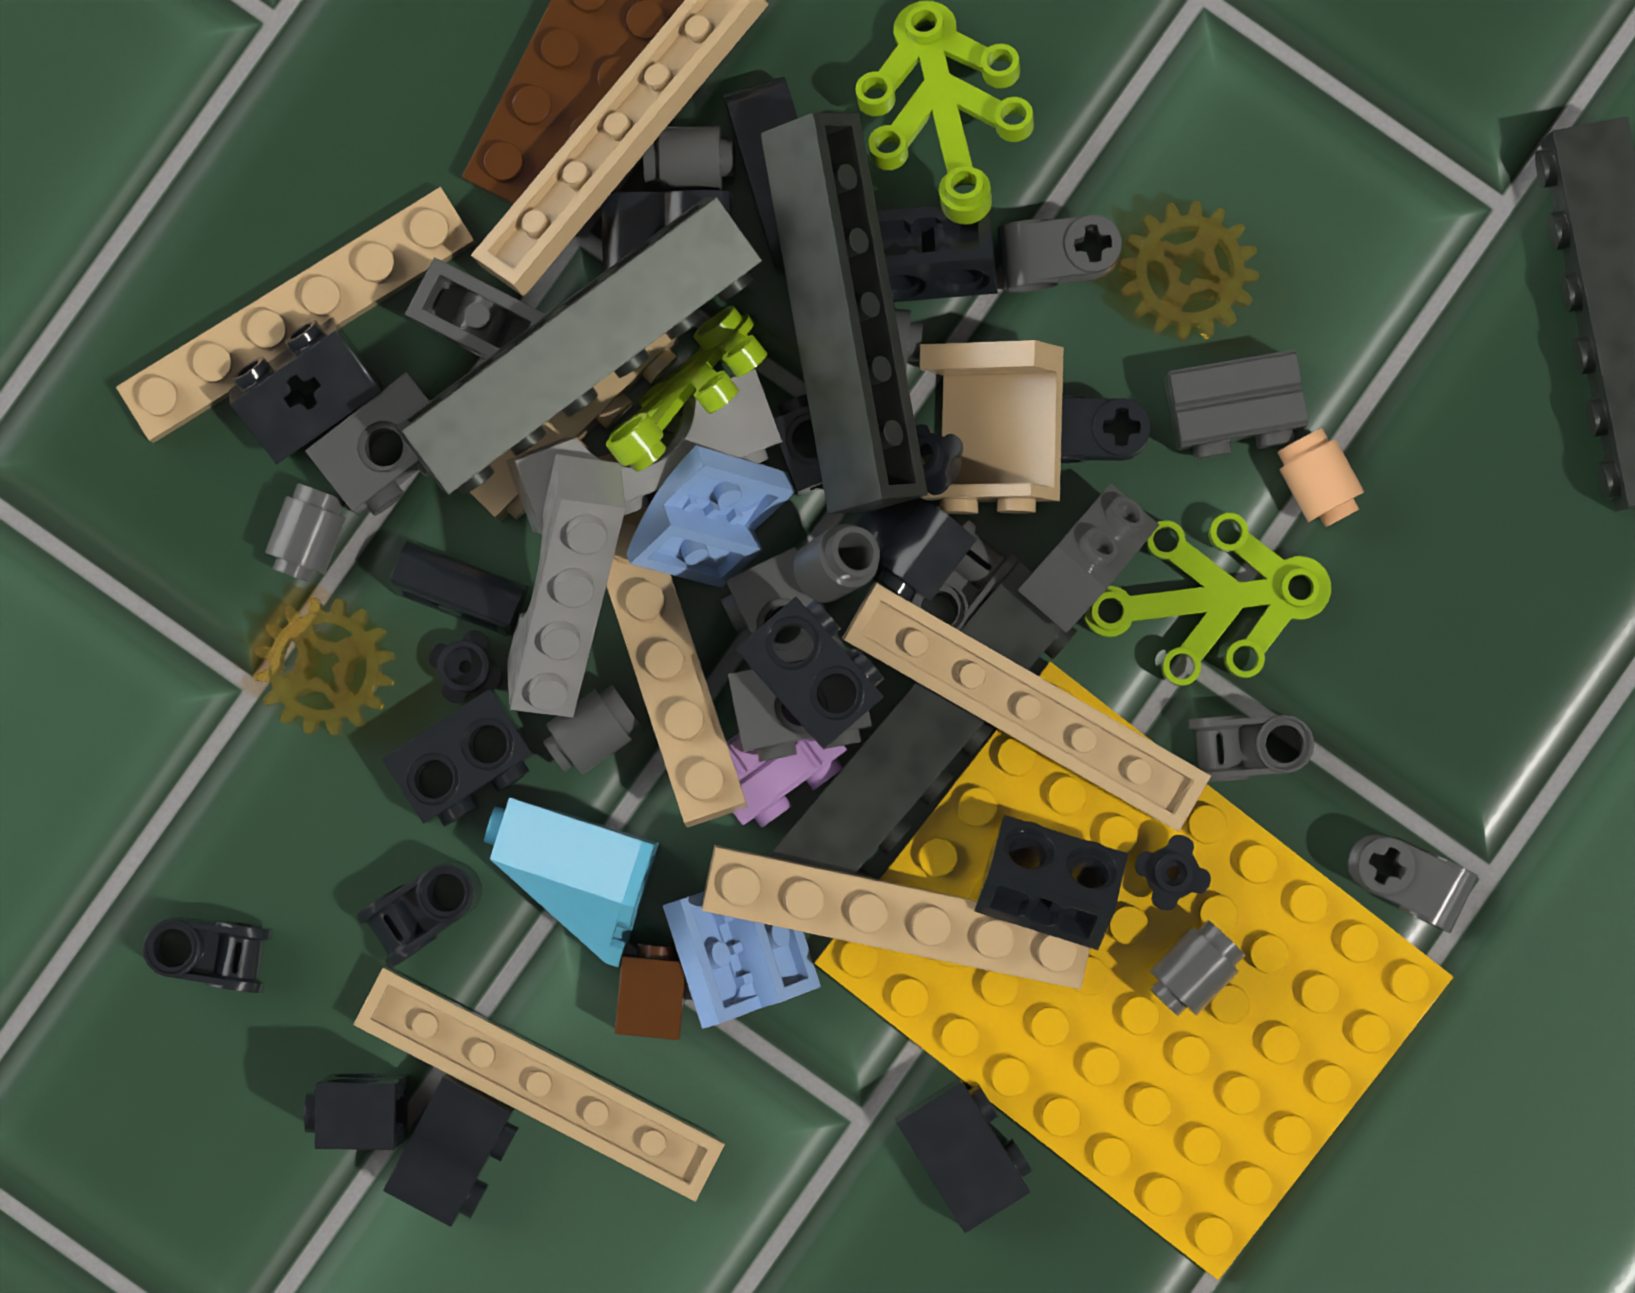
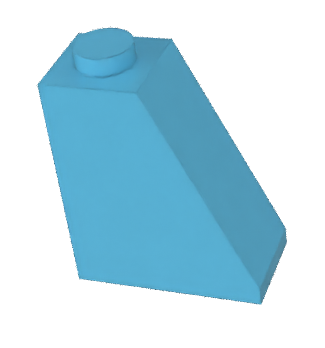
[484,797,659,967]

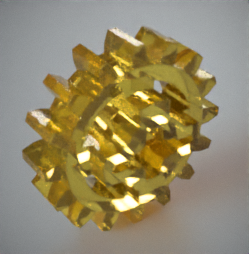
[1119,201,1259,342]
[254,597,396,736]

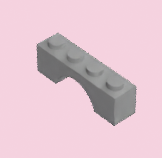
[506,369,782,534]
[507,454,626,717]

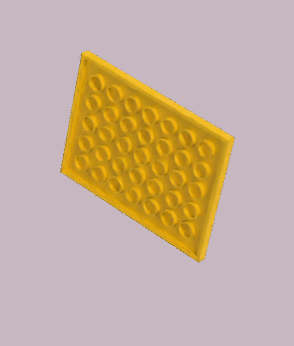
[814,662,1453,1280]

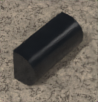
[389,541,528,637]

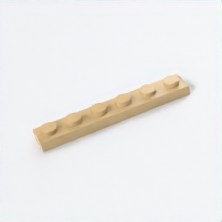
[471,0,768,297]
[116,187,476,443]
[598,453,748,828]
[842,582,1211,832]
[701,845,1090,989]
[353,966,726,1202]

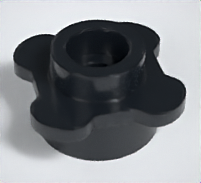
[916,424,963,495]
[429,630,502,703]
[1135,835,1211,910]

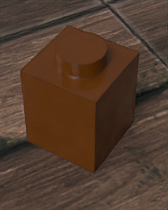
[614,943,687,1040]

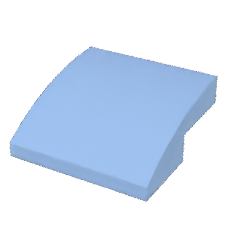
[626,445,795,588]
[662,891,821,1029]

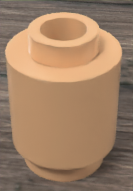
[1277,428,1364,528]

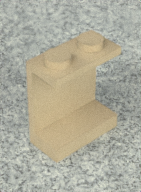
[919,340,1064,514]

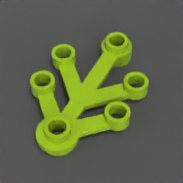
[855,1,1034,224]
[606,305,767,472]
[1083,513,1331,686]

